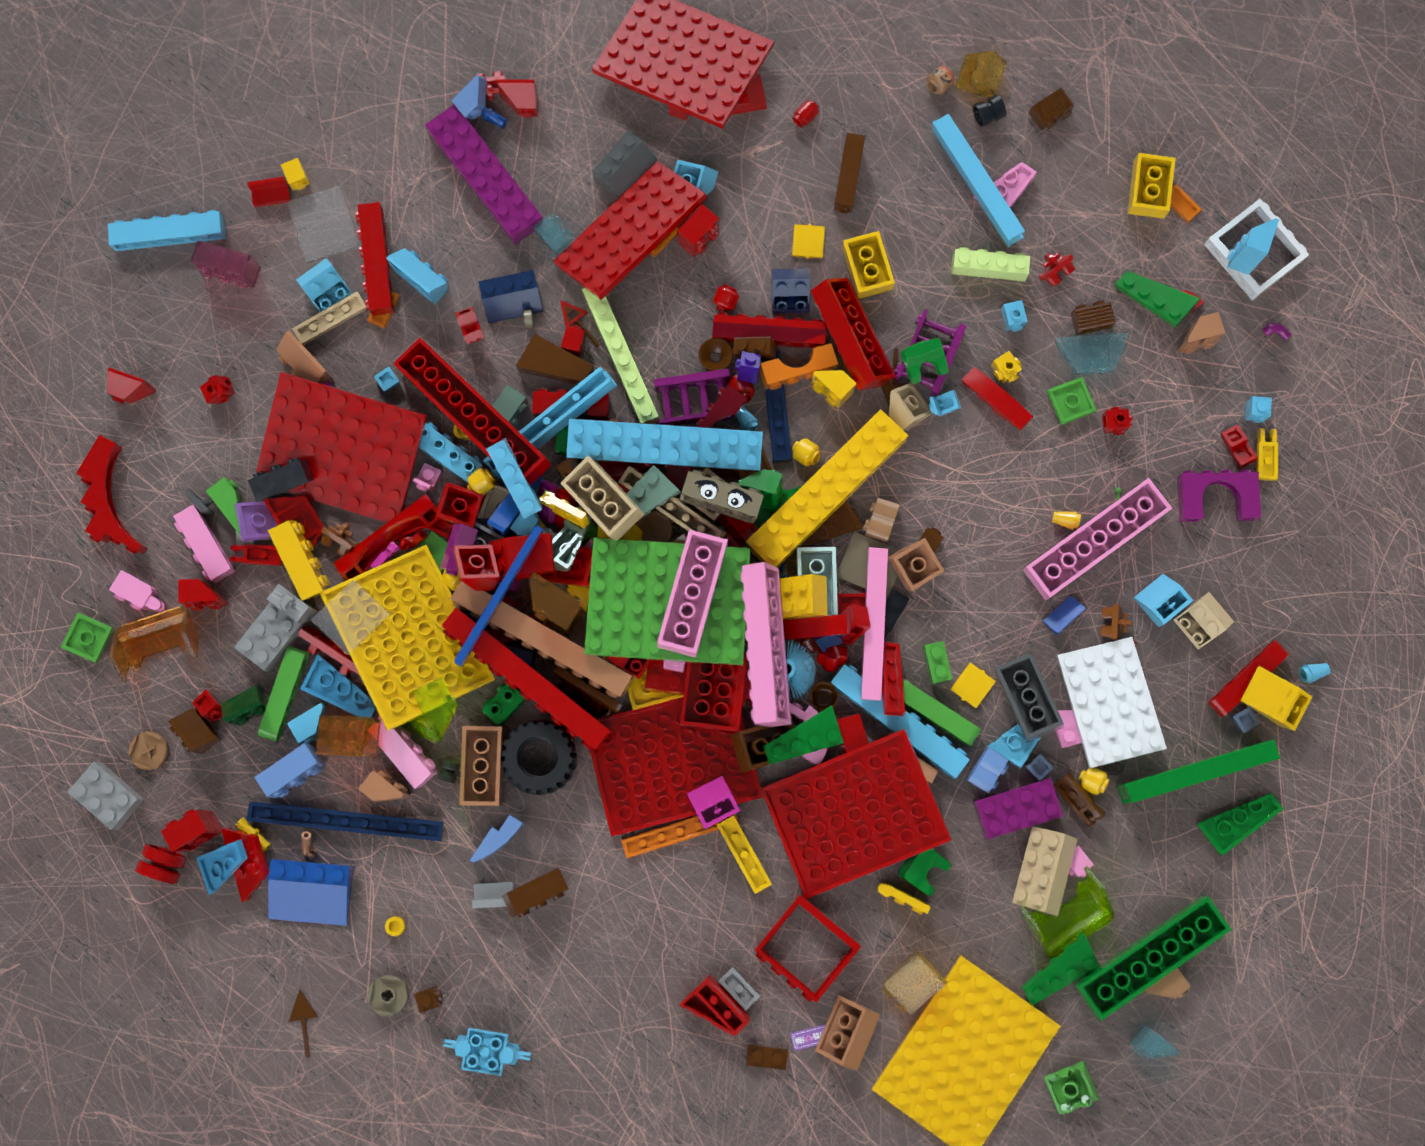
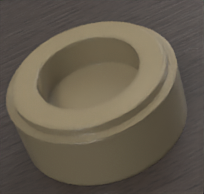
[524,310,534,329]

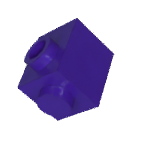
[735,351,761,384]

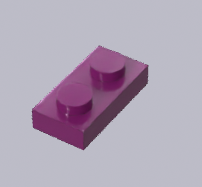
[537,480,557,523]

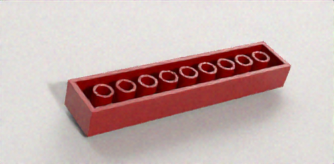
[393,337,551,486]
[441,608,612,750]

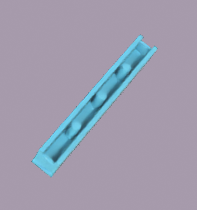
[932,114,1025,248]
[483,367,617,480]

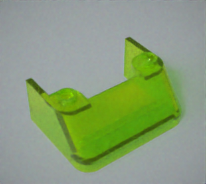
[410,677,457,744]
[1020,866,1114,958]

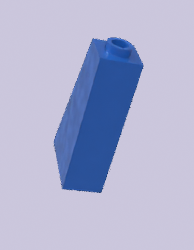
[487,475,543,538]

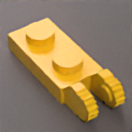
[1257,428,1278,481]
[877,882,930,915]

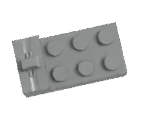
[234,584,318,673]

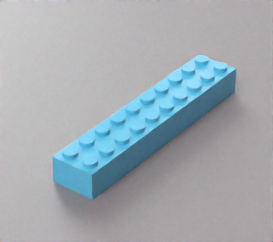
[566,419,763,471]

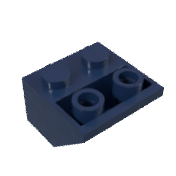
[771,268,810,314]

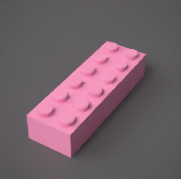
[657,530,728,658]

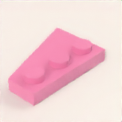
[973,162,1037,209]

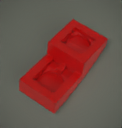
[1221,425,1258,469]

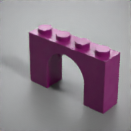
[1177,469,1261,522]
[440,524,520,595]

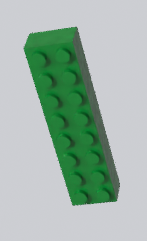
[1073,895,1232,1021]

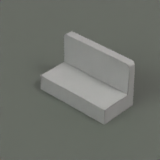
[472,882,514,908]

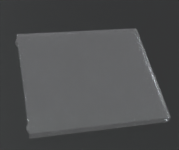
[311,580,390,655]

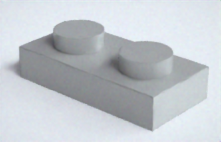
[718,967,760,1010]

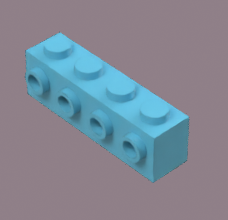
[419,422,485,485]

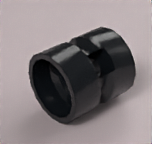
[972,94,1007,127]

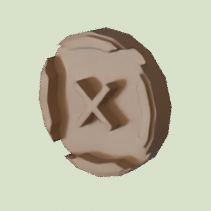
[636,511,673,543]
[128,731,169,770]

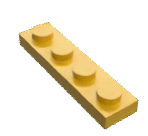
[716,815,772,894]

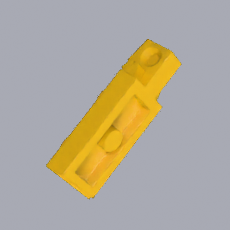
[539,491,589,528]

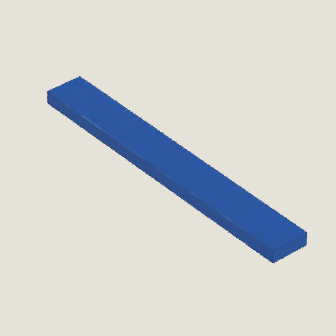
[454,525,543,667]

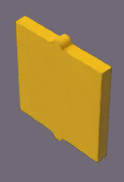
[792,224,825,259]
[950,663,996,709]

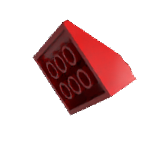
[680,653,748,732]

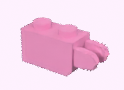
[109,570,166,613]

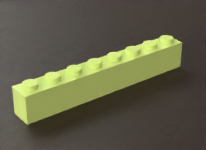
[582,288,659,424]

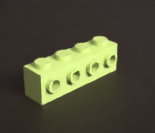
[951,247,1030,281]

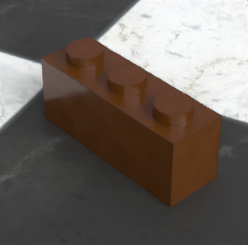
[502,867,569,918]

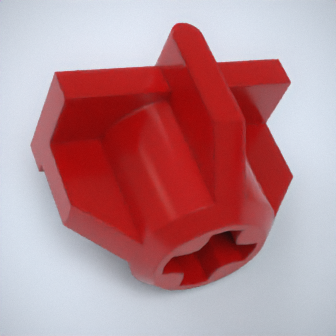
[817,645,847,672]

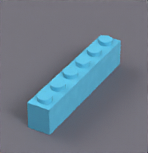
[108,210,226,251]

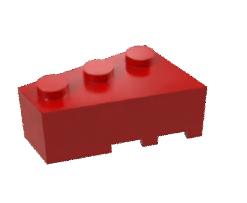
[678,974,751,1037]

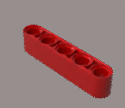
[1207,640,1289,718]

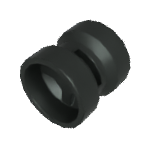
[436,760,460,784]

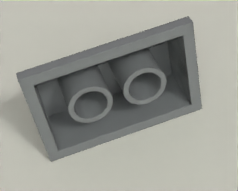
[593,130,657,198]

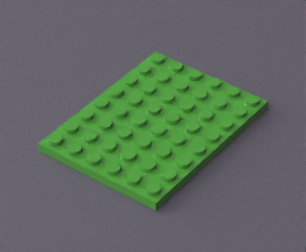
[584,538,750,665]

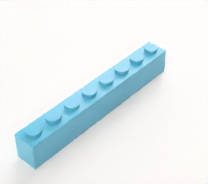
[831,664,969,779]

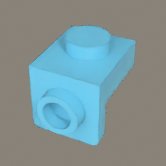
[929,390,961,417]

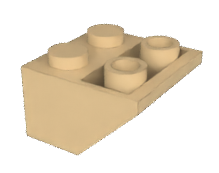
[1173,592,1234,650]

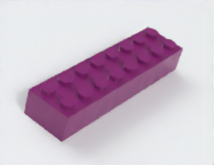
[425,104,544,245]

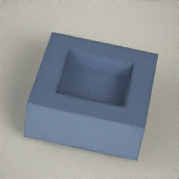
[1231,707,1260,734]
[1025,753,1054,781]

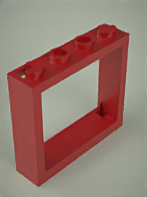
[754,894,862,1002]

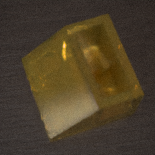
[955,50,1007,97]

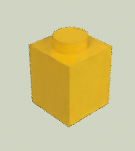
[281,158,310,191]

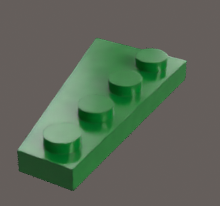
[1115,271,1200,328]
[764,705,843,765]
[1196,793,1283,856]
[1021,932,1100,1006]

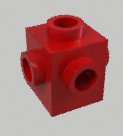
[200,375,235,404]
[1102,407,1133,435]

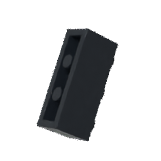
[248,457,314,502]

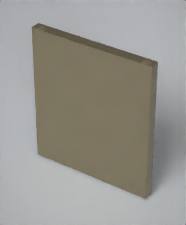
[837,531,899,599]

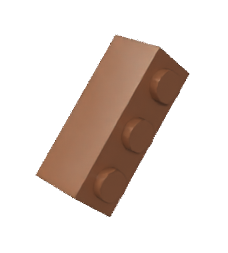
[276,330,334,384]
[815,995,881,1071]

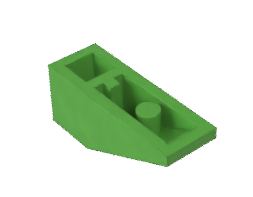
[206,477,242,536]

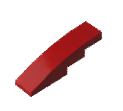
[962,367,1033,431]

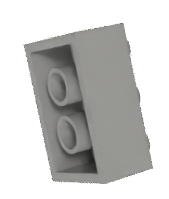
[68,762,145,830]

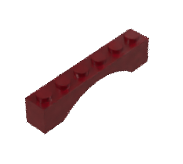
[662,385,747,492]

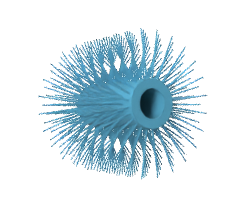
[785,640,815,702]

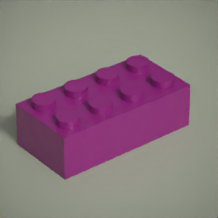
[973,778,1063,839]

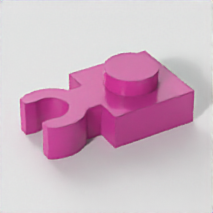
[370,542,400,568]

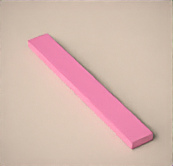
[861,547,888,701]

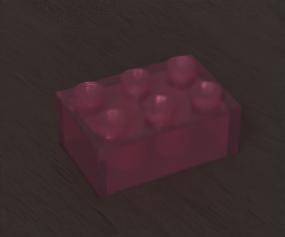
[190,240,261,289]

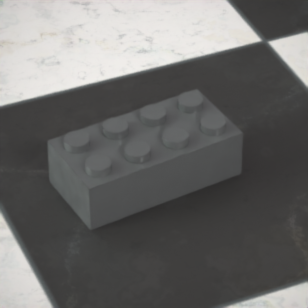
[995,653,1064,743]

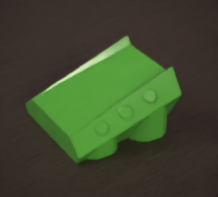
[1044,1061,1099,1115]

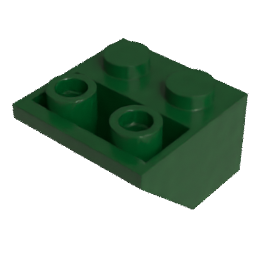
[221,685,268,726]

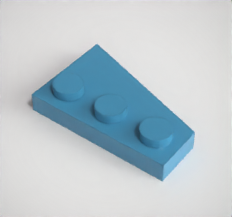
[196,840,247,895]

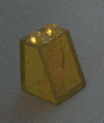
[882,950,948,1014]

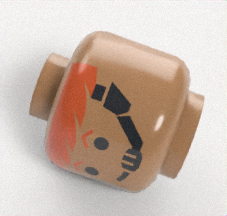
[927,66,954,94]

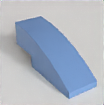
[470,815,525,863]

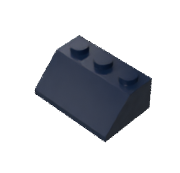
[478,270,543,323]

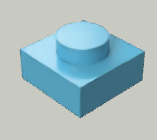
[374,367,400,393]

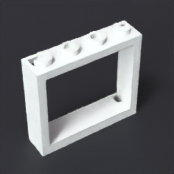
[1204,199,1309,301]

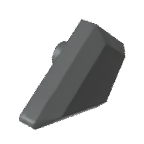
[185,488,214,516]

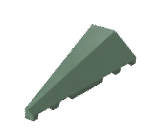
[552,504,592,571]

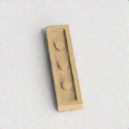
[292,291,366,346]

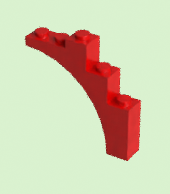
[76,434,147,555]

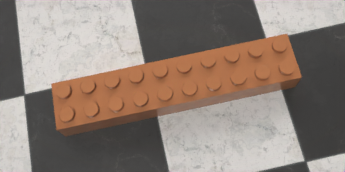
[450,581,634,699]

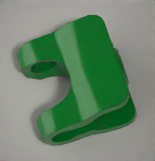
[901,338,949,385]
[898,849,952,897]

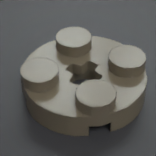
[367,975,409,1016]

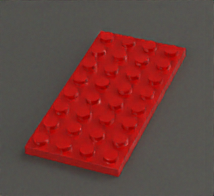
[553,161,707,300]

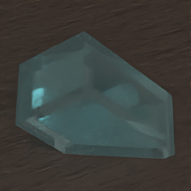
[1129,1024,1180,1059]

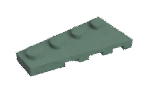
[627,465,681,516]

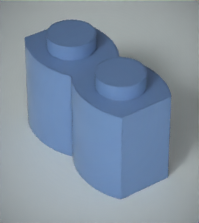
[966,747,1009,793]

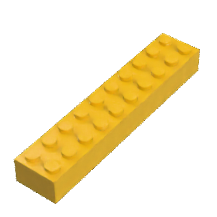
[746,409,908,568]

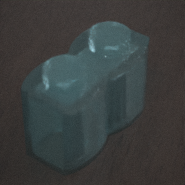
[533,213,575,257]

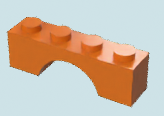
[758,343,838,390]

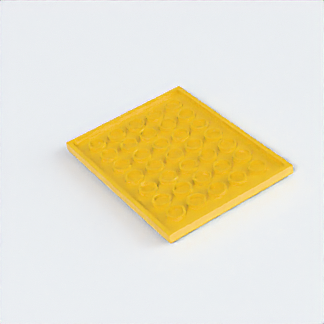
[320,545,495,731]
[871,955,1060,1146]

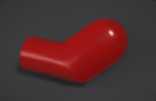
[399,530,426,550]

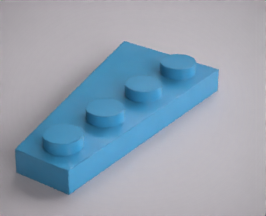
[300,654,377,722]

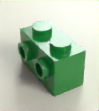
[482,683,526,727]

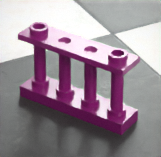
[894,309,967,397]
[654,369,735,426]

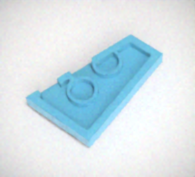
[987,723,1042,769]

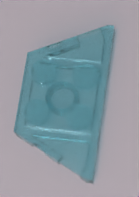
[1055,333,1128,375]

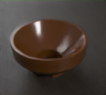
[698,338,733,371]

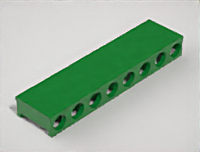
[1116,739,1281,804]

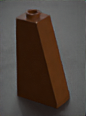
[834,133,865,213]
[516,334,595,385]

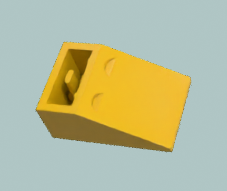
[1241,666,1313,731]

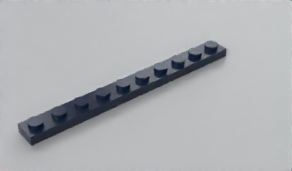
[247,801,444,842]

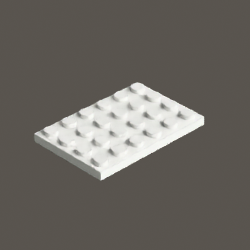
[1056,637,1167,768]

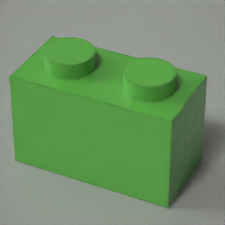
[922,641,952,685]

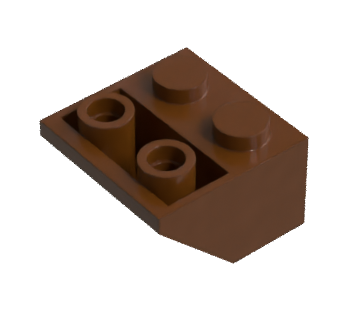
[168,708,222,754]

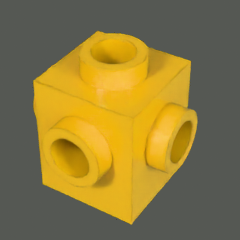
[991,351,1022,384]

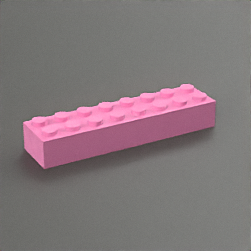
[1023,478,1172,601]
[741,562,791,727]

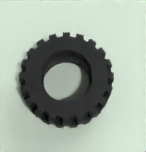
[501,720,577,795]

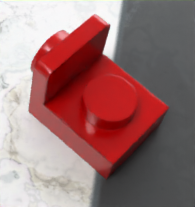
[192,689,223,724]

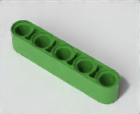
[258,646,309,742]
[902,679,981,747]

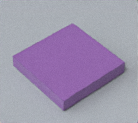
[234,501,278,542]

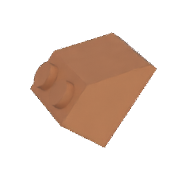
[888,538,944,591]

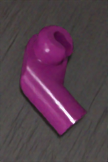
[1263,322,1292,341]

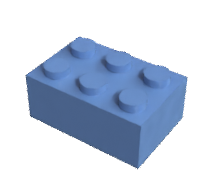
[254,743,326,799]

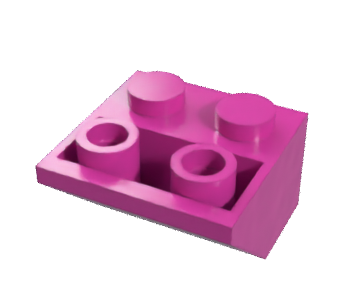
[687,776,740,829]

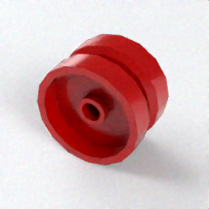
[135,844,187,885]

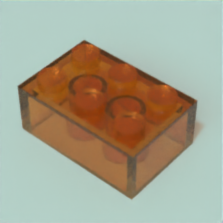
[315,715,381,758]

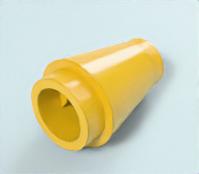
[1052,511,1081,530]

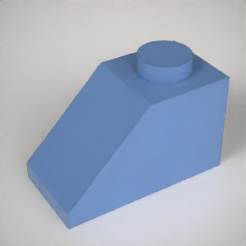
[451,75,487,119]

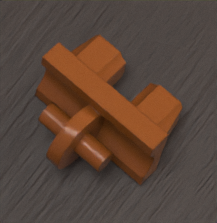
[321,522,359,556]
[1101,604,1134,641]

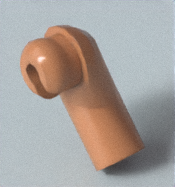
[301,831,316,860]

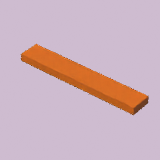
[621,814,739,859]

